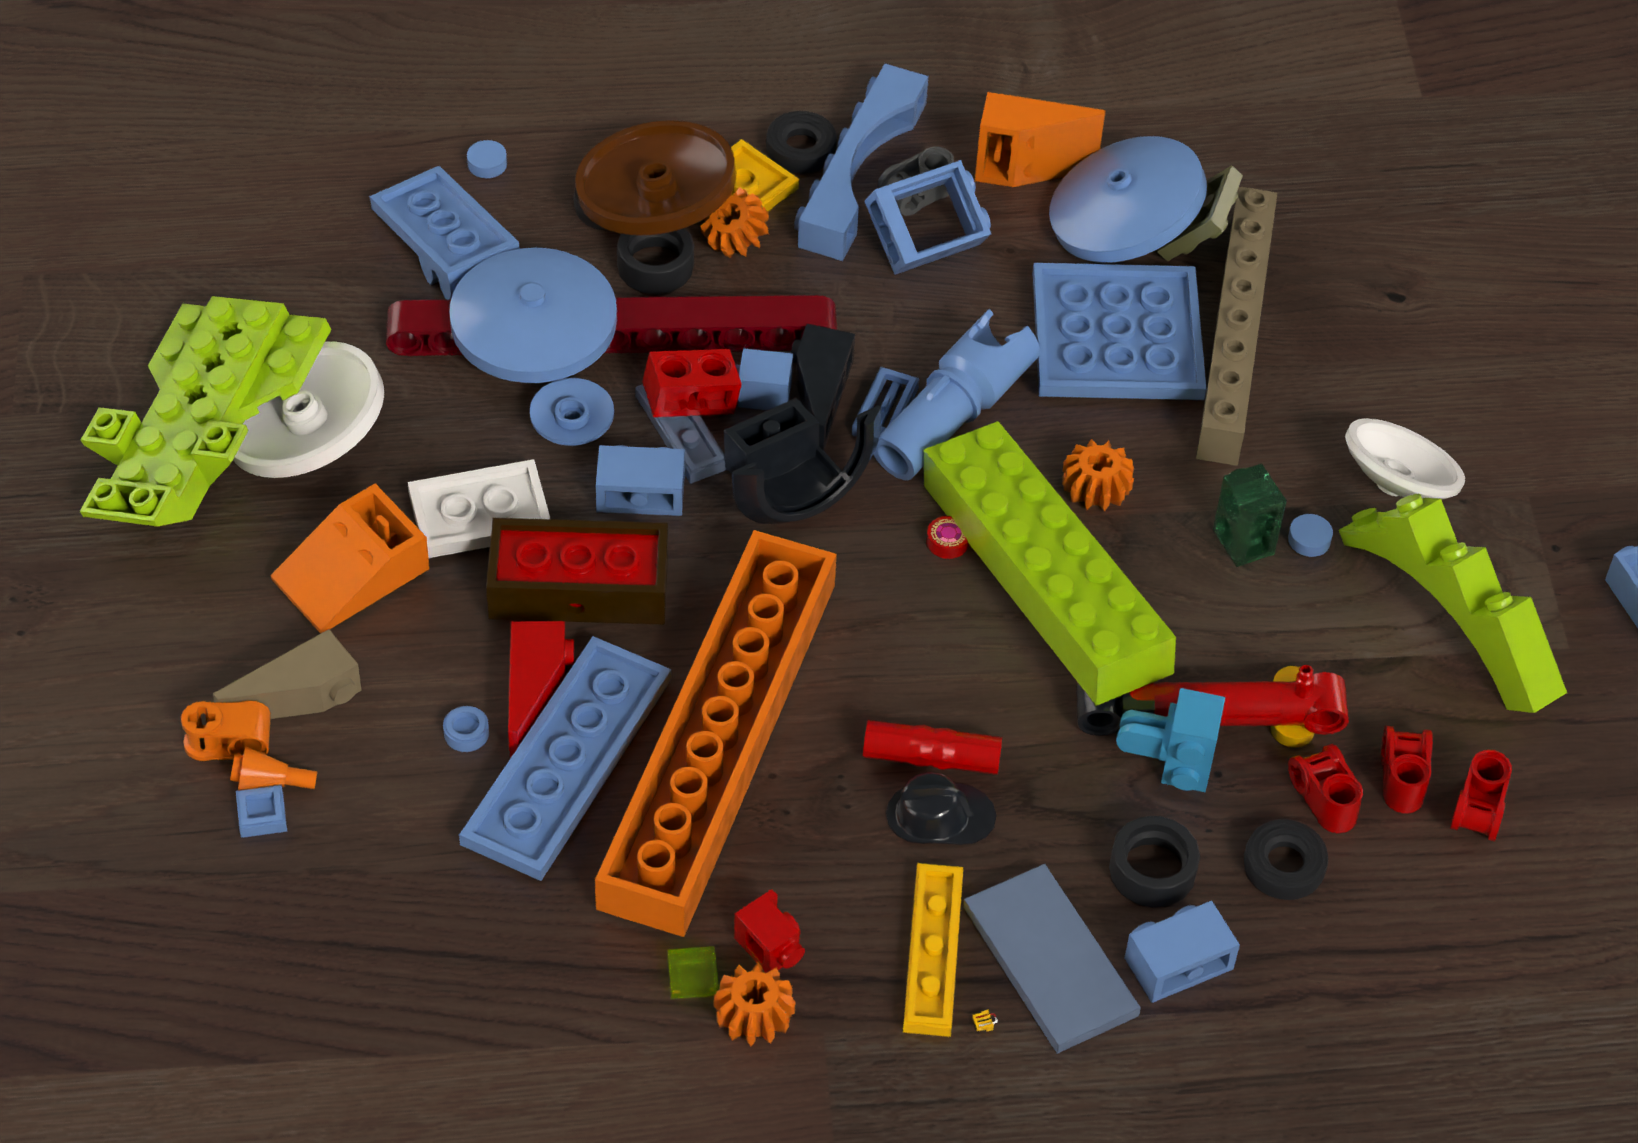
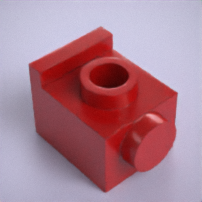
[734,889,805,973]

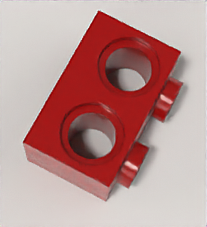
[642,349,742,417]

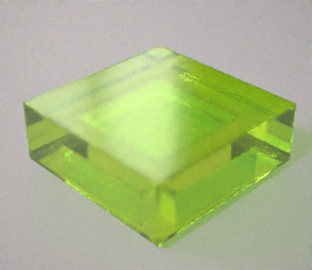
[667,946,719,999]

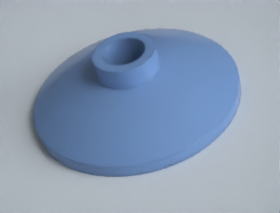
[530,378,614,446]

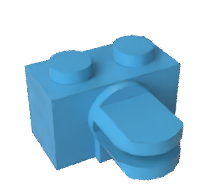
[1116,688,1225,792]

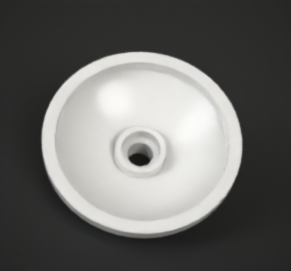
[1345,418,1465,500]

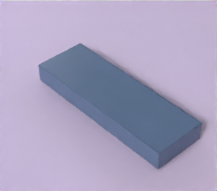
[635,384,728,484]

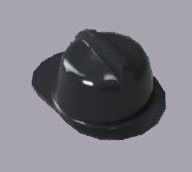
[886,772,996,845]

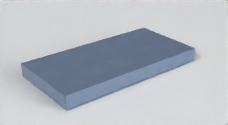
[963,864,1141,1054]

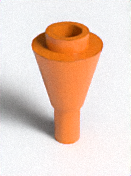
[230,746,318,790]

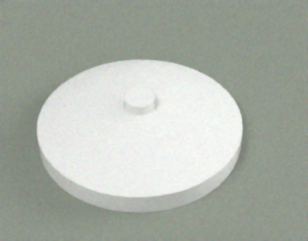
[233,341,384,478]

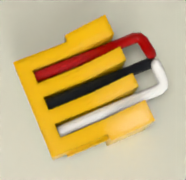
[972,1010,997,1032]

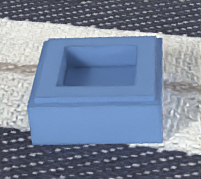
[236,785,287,838]

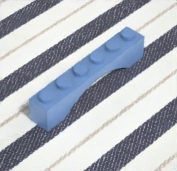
[794,64,928,261]

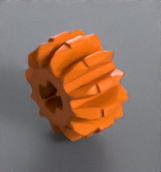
[700,187,769,258]
[1062,438,1134,512]
[714,962,795,1047]

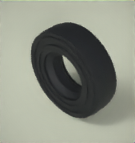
[766,111,837,174]
[1244,819,1328,900]

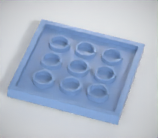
[1033,263,1206,400]

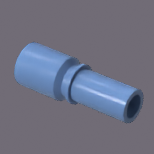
[874,309,1040,480]

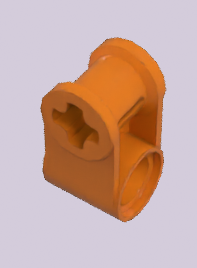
[181,701,271,761]

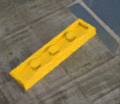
[903,863,963,1037]

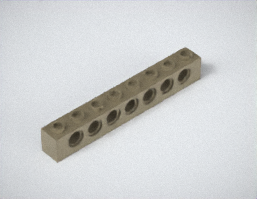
[1196,187,1278,466]

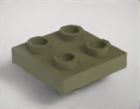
[1156,165,1243,262]

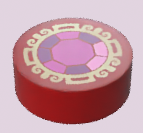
[926,516,969,559]

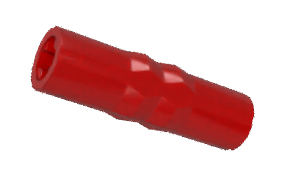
[863,719,1003,775]

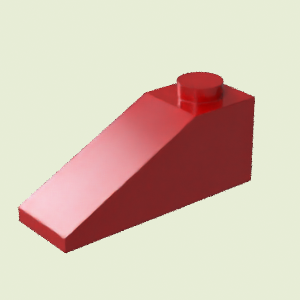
[508,621,574,757]

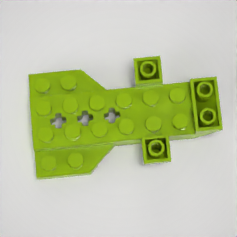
[80,296,331,526]

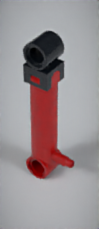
[1076,665,1349,736]

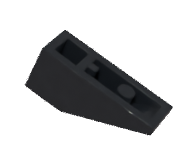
[791,324,855,451]

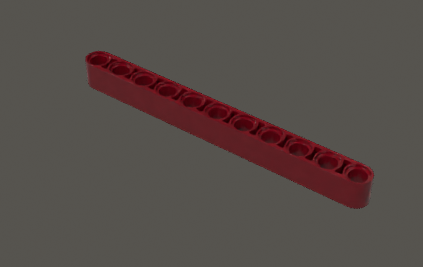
[386,295,837,356]

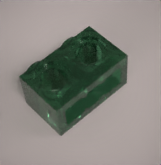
[1213,463,1287,567]

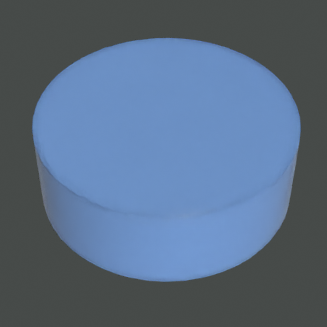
[467,140,507,178]
[1288,514,1333,557]
[443,706,489,752]

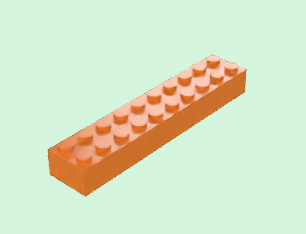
[595,530,837,937]

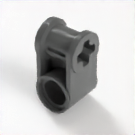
[878,147,954,216]

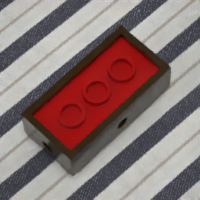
[486,518,668,625]

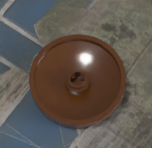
[575,120,737,235]

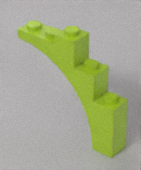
[1339,494,1567,713]

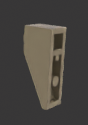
[213,629,362,719]

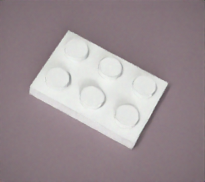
[408,459,550,558]

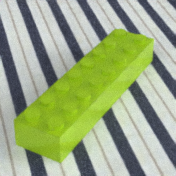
[923,421,1176,706]

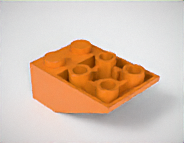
[975,92,1106,187]
[271,483,430,634]

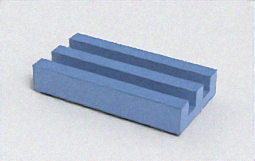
[852,367,919,437]

